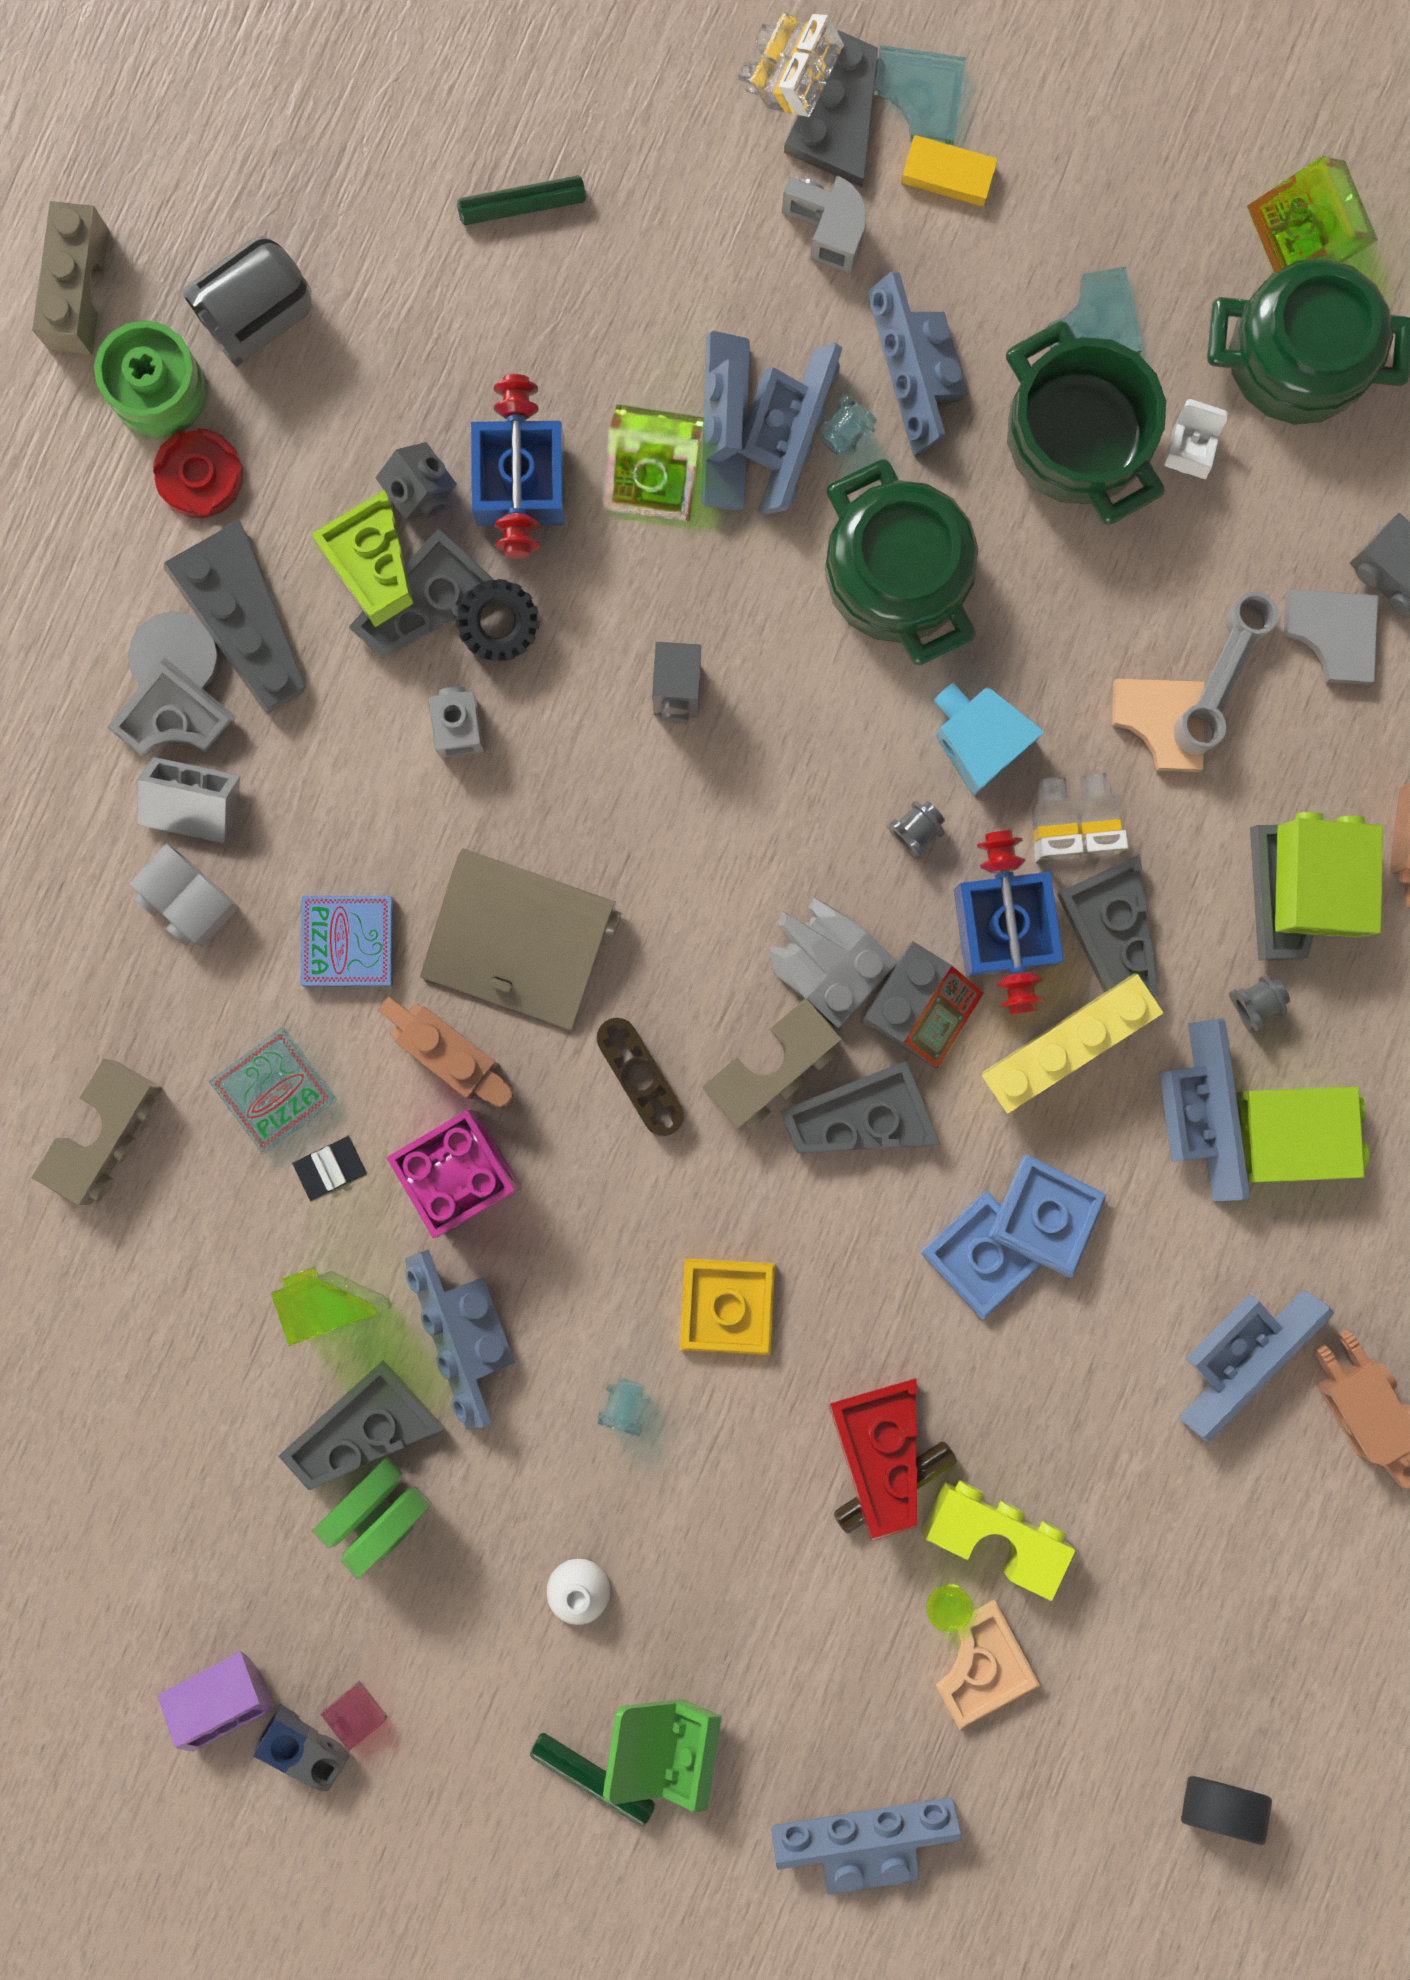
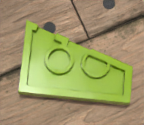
[311,490,414,627]

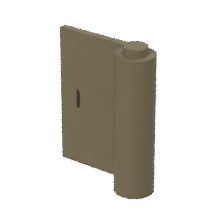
[420,848,622,1030]

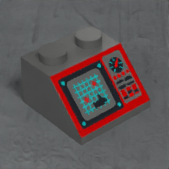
[861,941,984,1069]

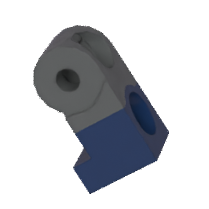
[253,1704,350,1791]

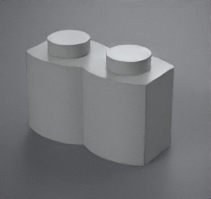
[130,844,240,947]

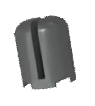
[181,236,313,367]

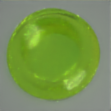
[926,1585,973,1633]

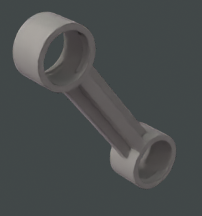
[1174,592,1278,755]

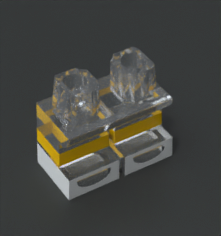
[738,12,844,117]
[1032,773,1128,862]

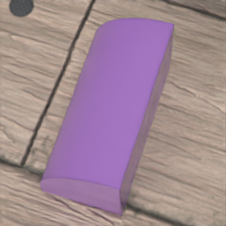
[157,1651,275,1752]

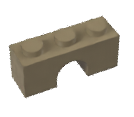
[32,201,109,355]
[702,998,841,1130]
[31,1059,162,1206]

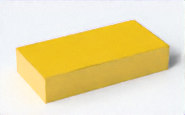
[901,135,998,207]

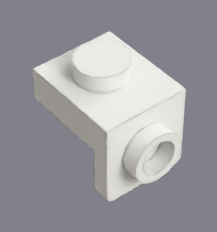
[1164,399,1229,480]

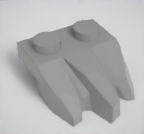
[768,897,898,1028]

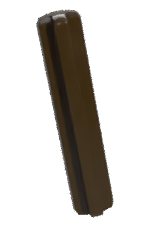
[834,1442,957,1533]

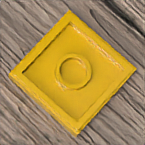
[680,1258,775,1355]

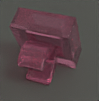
[320,1680,388,1751]

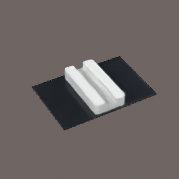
[292,1135,367,1201]

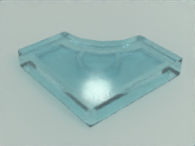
[873,45,966,146]
[1047,266,1143,355]

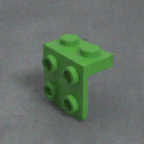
[603,1699,722,1813]

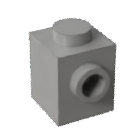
[428,686,485,758]

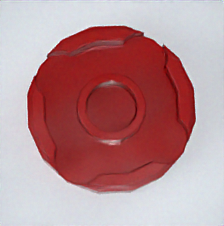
[153,428,243,518]

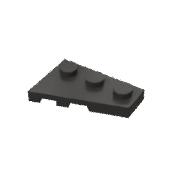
[784,30,878,187]
[349,528,494,659]
[1250,825,1314,961]
[1057,854,1159,997]
[780,1061,941,1153]
[278,1360,444,1490]

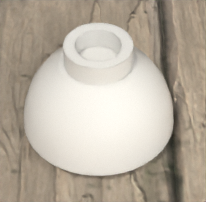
[546,1559,610,1625]

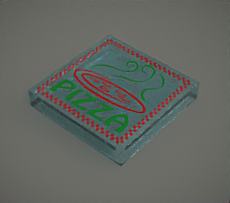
[209,1027,338,1154]

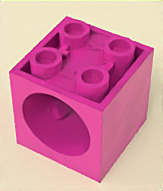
[386,1110,522,1239]

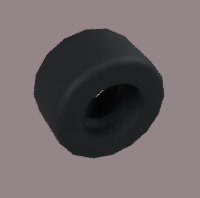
[1181,1776,1272,1845]

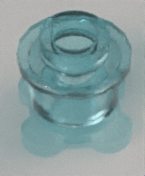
[820,394,877,455]
[597,1378,651,1436]

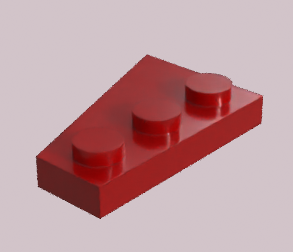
[829,1378,917,1541]

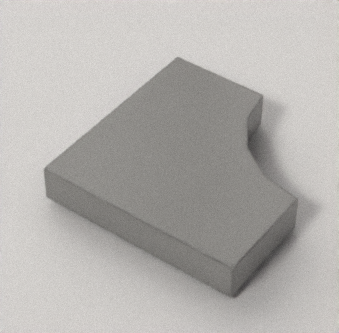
[1284,589,1378,686]
[107,658,236,757]

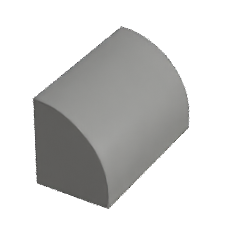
[137,757,240,844]

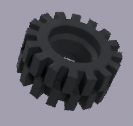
[456,579,540,661]

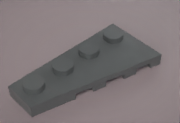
[164,520,305,714]

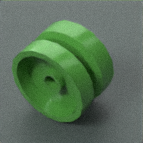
[94,320,208,438]
[311,1457,432,1579]

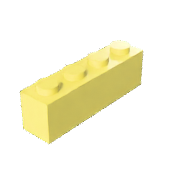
[982,973,1163,1114]

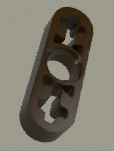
[597,1018,684,1136]

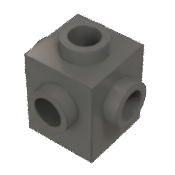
[375,442,457,520]

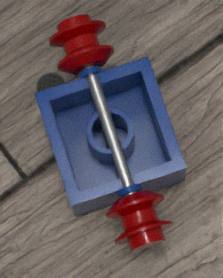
[471,374,565,559]
[953,830,1064,1015]

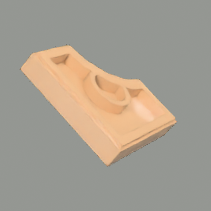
[1112,679,1205,772]
[936,1600,1040,1730]

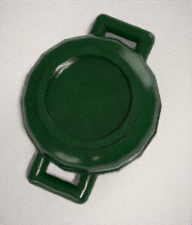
[1207,258,1410,425]
[1006,321,1166,525]
[825,459,979,665]

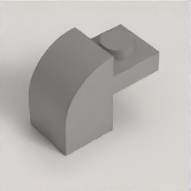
[782,176,866,274]

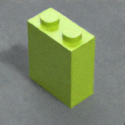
[1275,812,1383,938]
[1237,1086,1369,1182]

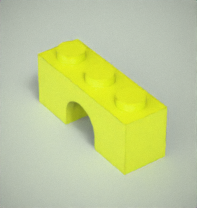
[921,1480,1075,1601]

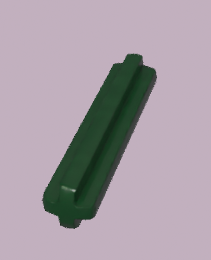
[457,175,586,225]
[530,1733,655,1826]

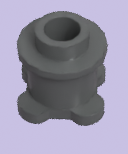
[887,801,945,859]
[1229,975,1290,1031]

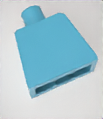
[933,683,1044,796]

